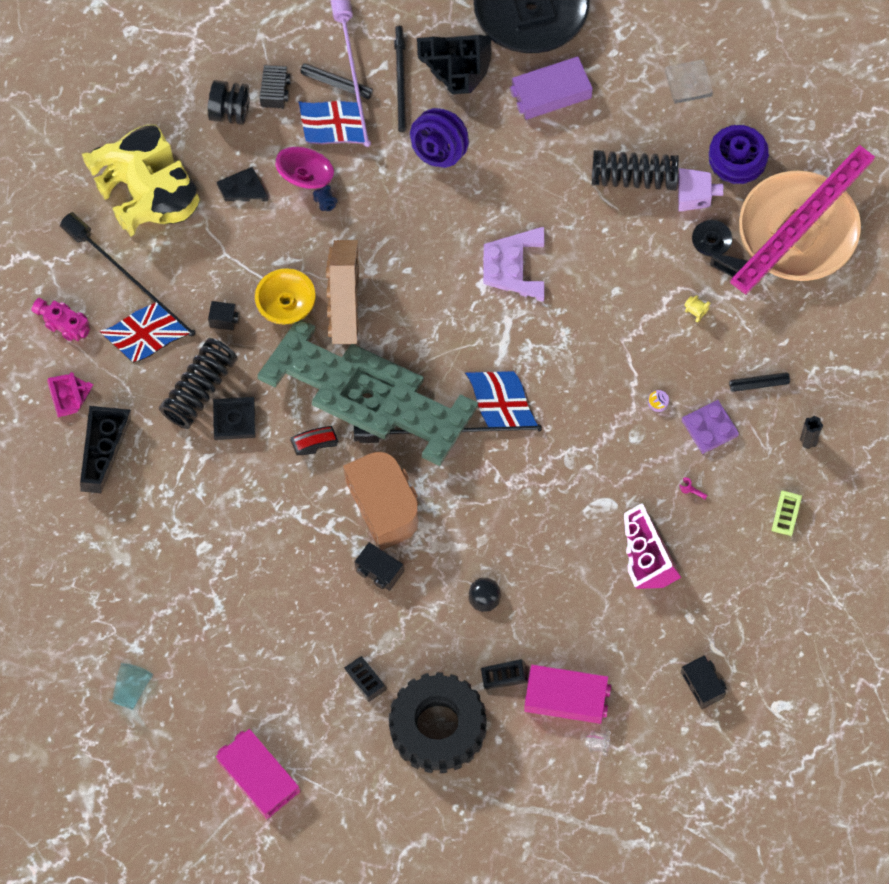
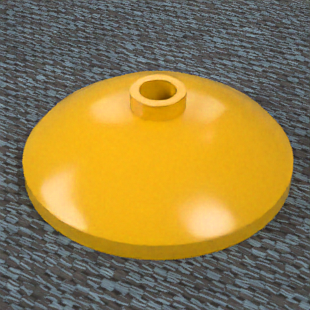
[255,268,316,325]

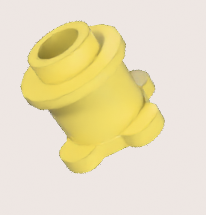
[684,295,711,323]

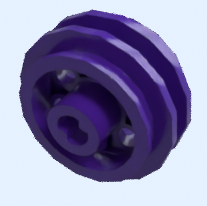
[410,108,469,168]
[708,125,769,184]

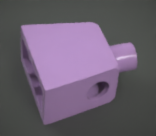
[678,168,723,211]

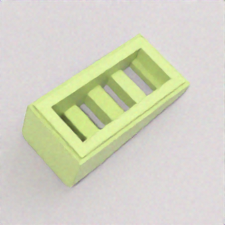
[771,490,802,536]

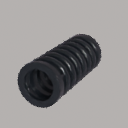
[591,150,679,191]
[159,338,238,429]

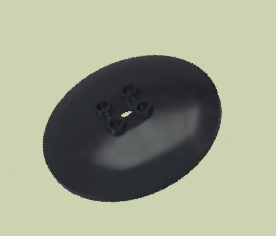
[473,0,590,54]

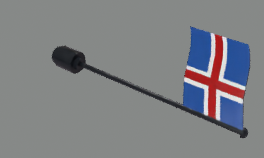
[354,371,542,443]

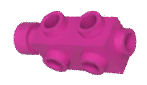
[31,297,90,341]

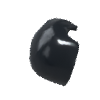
[469,578,501,612]

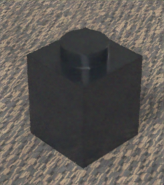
[208,301,240,331]

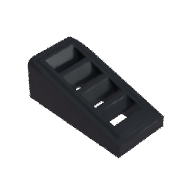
[710,253,748,277]
[344,656,386,702]
[481,659,529,689]

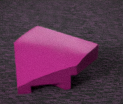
[47,372,94,417]

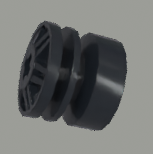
[208,80,250,125]

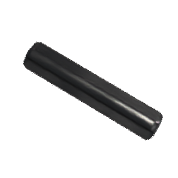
[729,372,790,392]

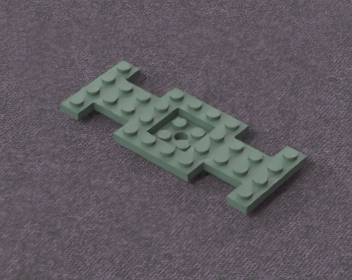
[258,320,478,466]

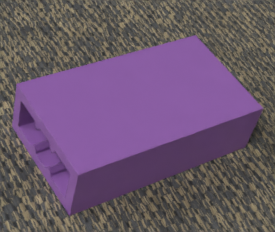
[510,57,592,120]

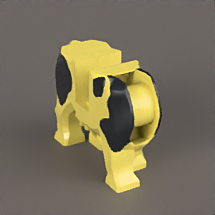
[82,125,200,237]

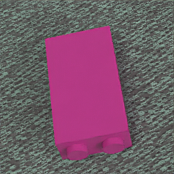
[524,665,612,724]
[215,729,300,820]

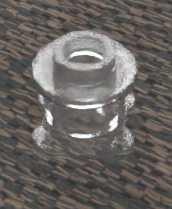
[585,730,610,756]

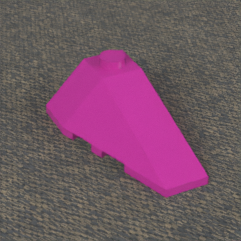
[624,504,681,589]

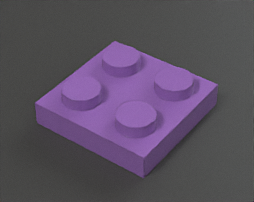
[682,400,739,454]

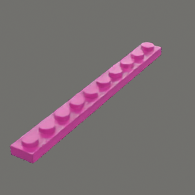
[730,145,875,295]

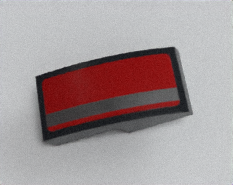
[290,426,339,456]

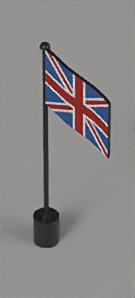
[60,212,196,363]

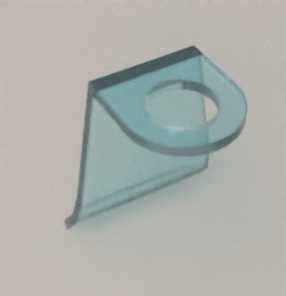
[109,663,153,710]

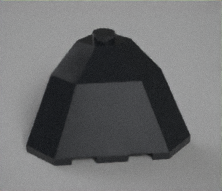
[417,35,492,95]

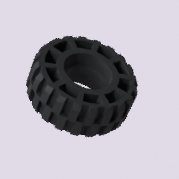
[389,672,487,774]

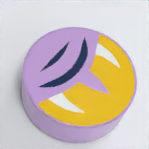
[648,390,669,412]

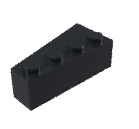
[80,406,131,493]

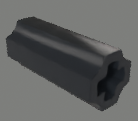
[800,416,823,449]

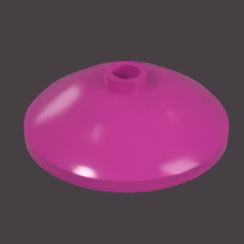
[275,147,334,189]

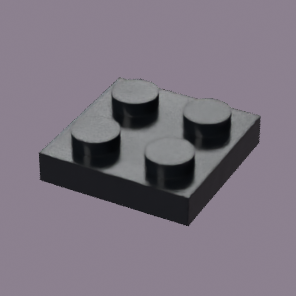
[213,397,256,440]

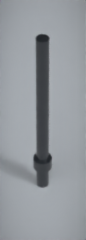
[394,26,406,132]

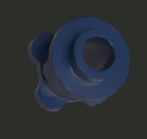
[312,185,338,212]

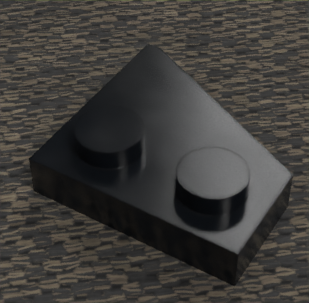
[216,167,268,202]

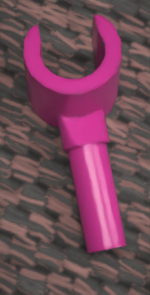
[679,477,708,500]

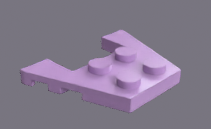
[483,227,544,301]

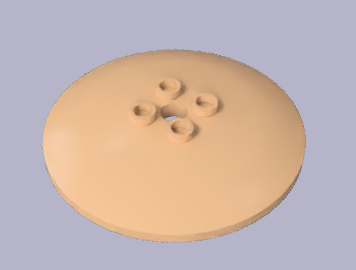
[739,171,861,281]

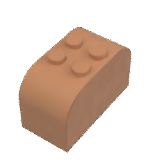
[343,452,419,551]

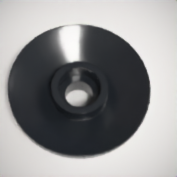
[692,220,732,257]

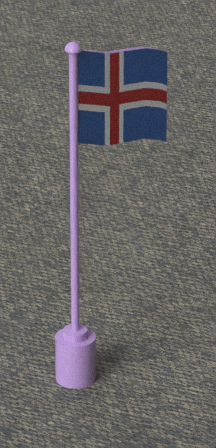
[298,0,371,147]

